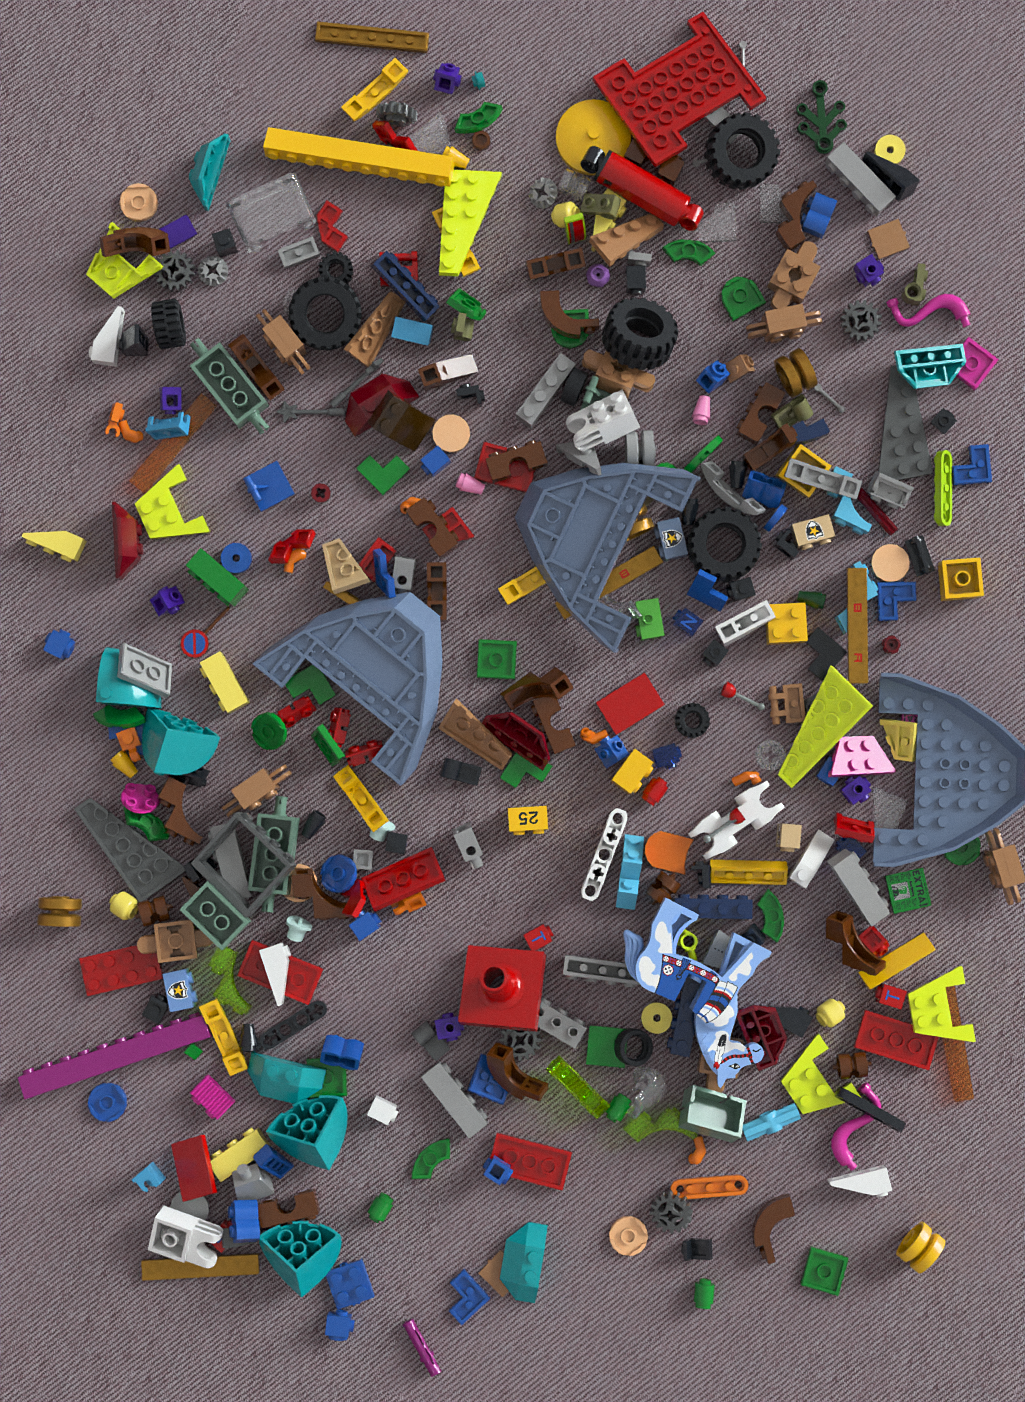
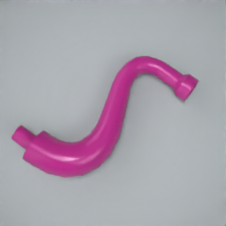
[886,294,971,328]
[831,1082,881,1171]

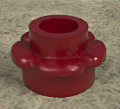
[882,635,901,654]

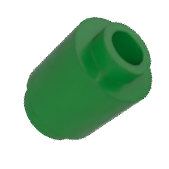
[605,1092,632,1123]
[367,1192,394,1223]
[694,1278,715,1309]

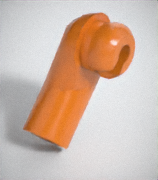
[400,497,421,514]
[283,549,306,573]
[688,1135,706,1165]

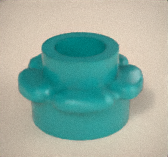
[472,71,486,90]

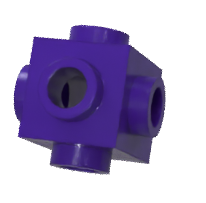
[433,63,462,94]
[853,254,884,288]
[150,586,185,616]
[839,776,872,805]
[435,1012,464,1042]

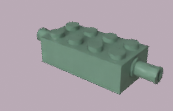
[190,338,270,435]
[248,796,300,913]

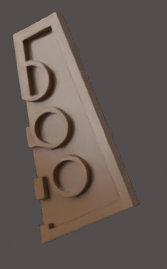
[589,213,664,267]
[343,292,405,367]
[438,698,512,770]

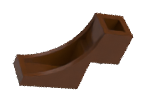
[775,180,817,251]
[742,423,798,471]
[500,667,573,710]
[157,777,203,847]
[292,868,350,920]
[826,910,886,976]

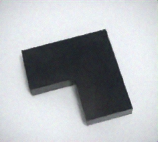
[805,627,847,681]

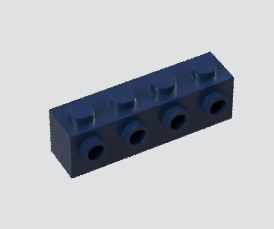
[371,251,440,322]
[673,894,753,919]
[667,976,702,1057]

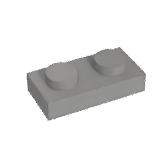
[278,236,320,269]

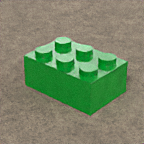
[186,548,249,607]

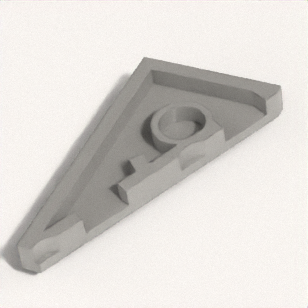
[556,442,602,475]

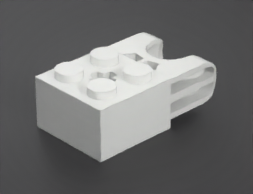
[566,389,640,451]
[148,1206,223,1268]

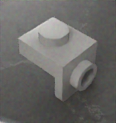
[625,249,652,266]

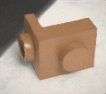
[725,354,755,383]

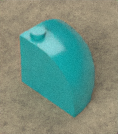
[96,647,162,709]
[142,708,220,776]
[266,1095,348,1170]
[258,1221,342,1298]

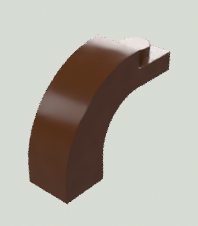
[99,227,170,257]
[540,290,599,339]
[228,334,285,401]
[487,1042,549,1101]
[752,1193,796,1264]

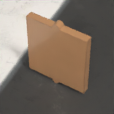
[867,219,910,260]
[478,1250,508,1297]

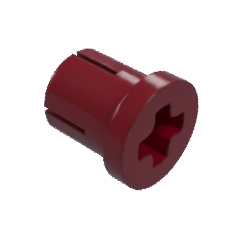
[311,483,331,503]

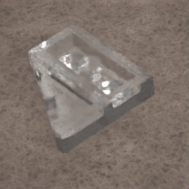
[410,111,451,153]
[872,787,908,829]

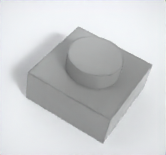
[353,849,374,870]

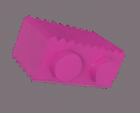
[190,1074,236,1120]

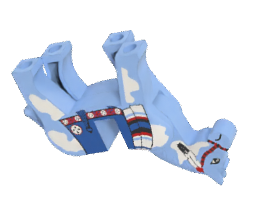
[623,897,772,1088]

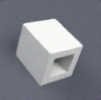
[367,1095,399,1125]

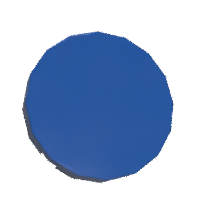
[320,855,357,893]
[88,1083,127,1122]

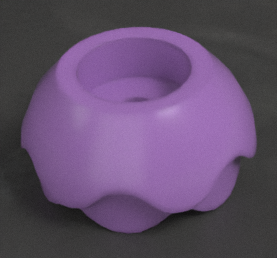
[586,264,610,287]

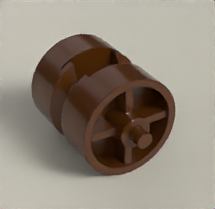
[645,871,681,906]
[134,895,173,927]
[832,1052,872,1080]

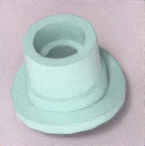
[369,821,396,841]
[286,915,312,942]

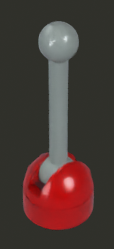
[720,681,765,711]
[703,807,746,843]

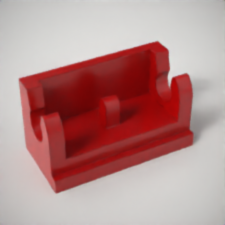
[359,537,397,582]

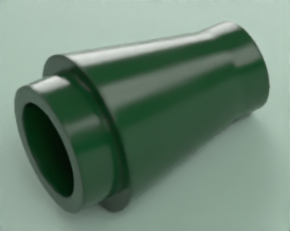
[797,591,826,610]

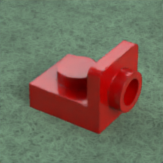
[859,926,890,957]

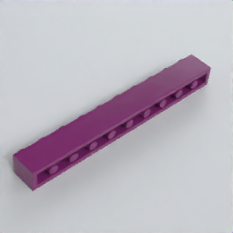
[17,1012,213,1100]

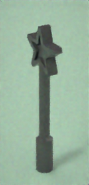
[329,358,384,408]
[276,401,345,423]

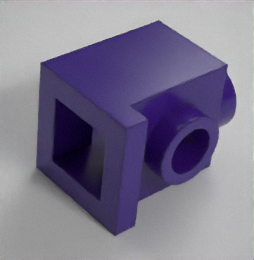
[159,387,182,415]

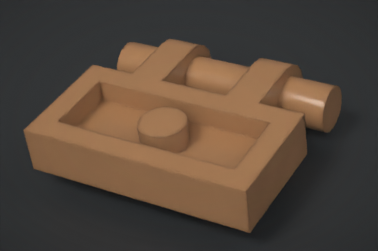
[768,683,805,725]

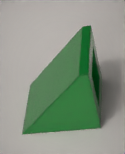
[183,1043,203,1060]

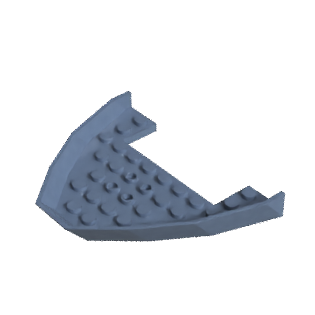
[515,463,701,653]
[252,592,443,786]
[872,673,1025,867]

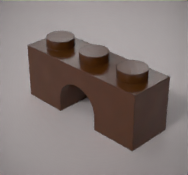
[624,138,685,186]
[525,248,586,280]
[736,382,786,446]
[486,440,547,483]
[406,497,459,559]
[427,562,447,622]
[531,697,576,755]
[258,1188,320,1230]

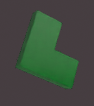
[356,455,410,496]
[286,665,336,705]
[500,753,553,788]

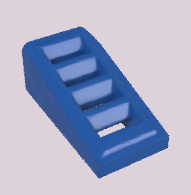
[253,1144,294,1179]

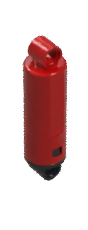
[580,146,704,231]

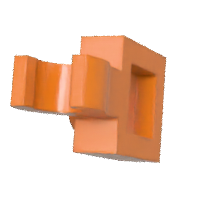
[105,402,125,438]
[116,727,142,762]
[391,892,427,915]

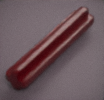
[857,488,898,535]

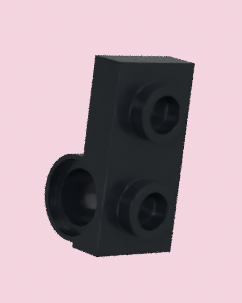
[440,758,482,786]

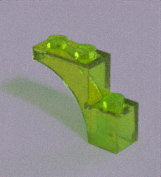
[208,947,253,1015]
[546,1056,611,1119]
[623,1106,698,1143]

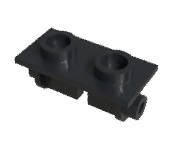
[905,535,935,577]
[168,767,210,788]

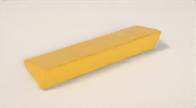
[710,859,788,885]
[858,932,936,990]

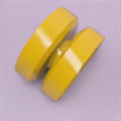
[896,1222,945,1274]

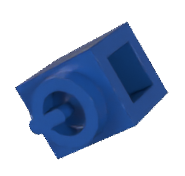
[696,360,730,394]
[43,629,76,660]
[483,1155,514,1185]
[325,1309,355,1341]

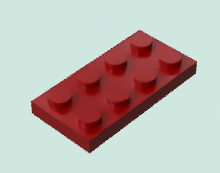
[361,847,446,912]
[237,940,324,1005]
[79,945,163,996]
[853,1010,939,1070]
[490,1132,572,1191]

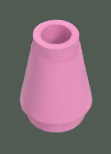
[692,395,710,425]
[455,473,485,495]

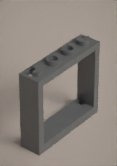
[191,812,297,917]

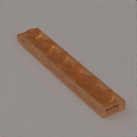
[129,393,217,494]
[943,985,974,1102]

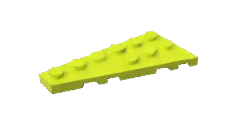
[439,170,502,276]
[778,665,873,788]

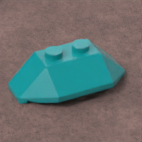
[189,133,231,211]
[894,344,966,389]
[247,1052,326,1104]
[500,1222,548,1303]

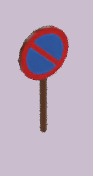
[181,606,230,658]

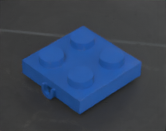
[326,1259,375,1310]

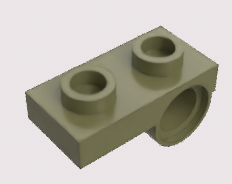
[580,193,621,220]
[901,263,928,306]
[451,312,475,341]
[770,394,813,429]

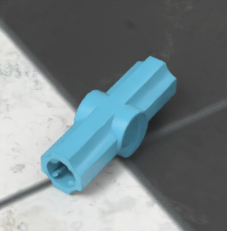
[742,1103,801,1141]

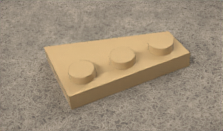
[322,538,370,594]

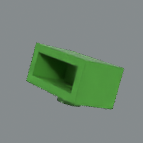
[632,598,665,641]

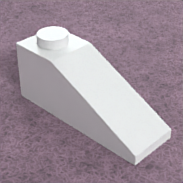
[89,306,125,367]
[715,600,776,646]
[787,829,834,888]
[259,942,291,1006]
[827,1165,892,1197]

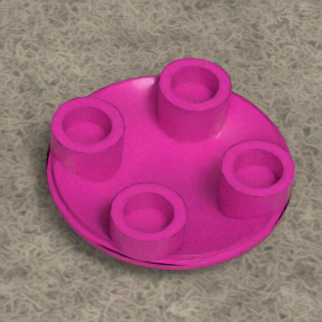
[121,783,160,814]

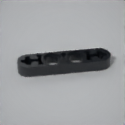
[260,1000,327,1049]
[835,1087,906,1133]

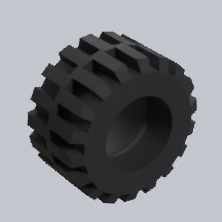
[151,298,186,350]

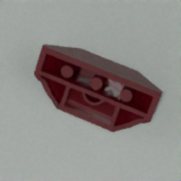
[345,373,419,437]
[112,502,143,580]
[482,712,550,771]
[737,1005,787,1071]

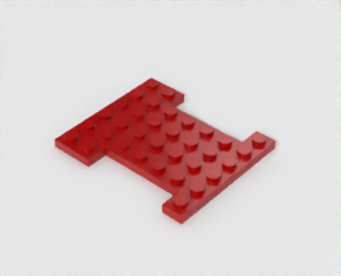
[593,12,766,167]

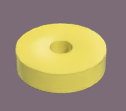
[874,135,906,164]
[641,1002,672,1034]

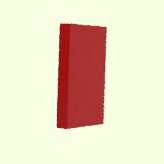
[474,442,535,493]
[596,672,665,735]
[171,1135,217,1202]

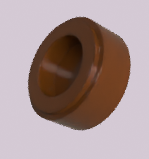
[472,130,491,151]

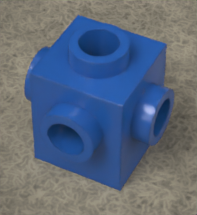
[595,735,629,769]

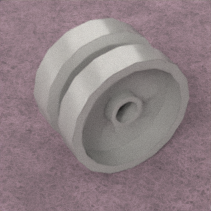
[625,430,656,466]

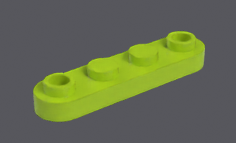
[934,450,952,526]

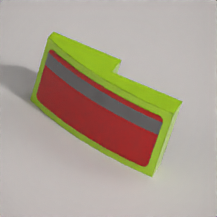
[564,213,586,244]

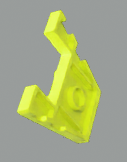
[86,222,163,299]
[135,464,210,539]
[907,966,976,1042]
[781,1034,861,1114]

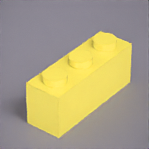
[199,651,250,714]
[210,1127,271,1182]

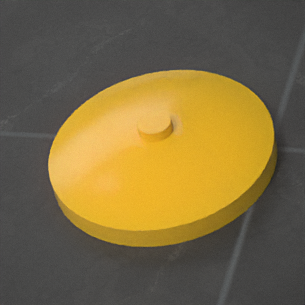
[556,99,631,176]

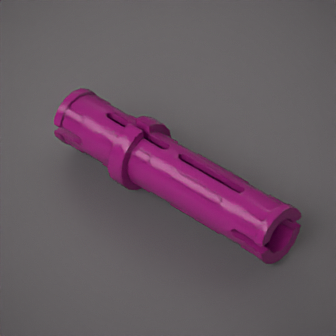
[402,1318,442,1377]

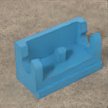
[391,317,434,346]
[145,412,191,440]
[132,1162,166,1192]

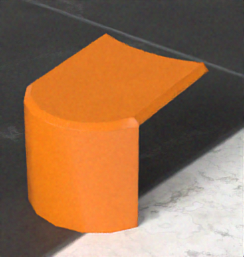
[645,831,694,875]

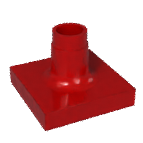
[458,945,546,1032]

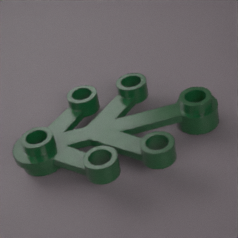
[796,80,847,154]

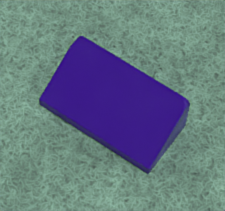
[159,215,197,249]

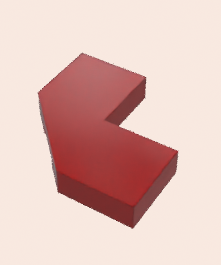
[372,121,418,151]
[316,200,348,253]
[268,529,316,564]
[340,879,366,918]

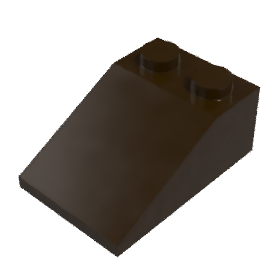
[368,390,435,452]

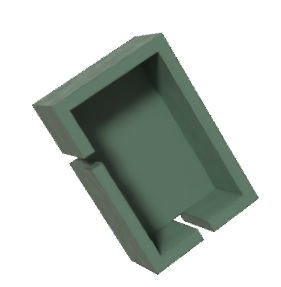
[678,1085,747,1143]

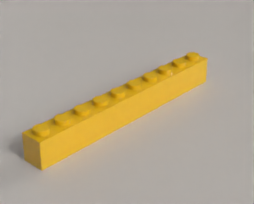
[263,127,454,187]

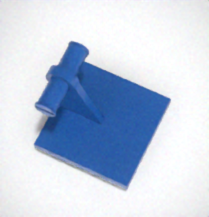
[243,461,295,512]

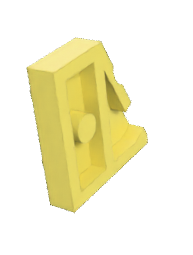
[880,718,917,762]

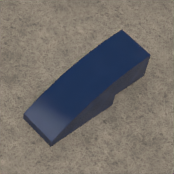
[792,419,830,445]

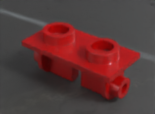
[276,696,317,728]
[327,707,351,748]
[345,739,383,767]

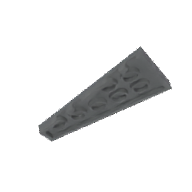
[878,365,933,481]
[74,798,186,902]

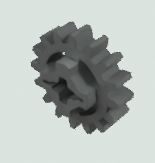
[376,101,418,127]
[154,250,195,292]
[840,300,882,342]
[499,1029,541,1061]
[650,1190,693,1234]

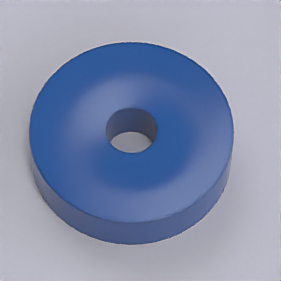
[763,504,788,532]
[221,543,252,574]

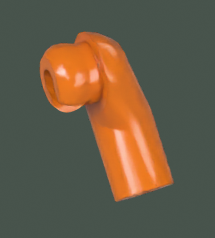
[118,420,143,443]
[580,727,608,744]
[732,771,761,786]

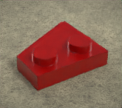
[422,507,474,541]

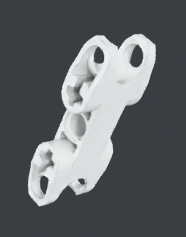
[687,781,784,860]
[581,808,627,901]

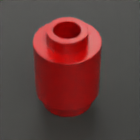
[641,777,668,806]

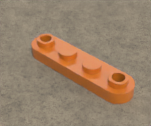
[670,1174,748,1199]

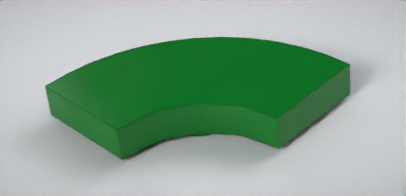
[454,102,503,134]
[662,239,716,266]
[684,435,723,473]
[93,705,146,729]
[123,806,169,841]
[756,889,784,943]
[412,1138,450,1179]

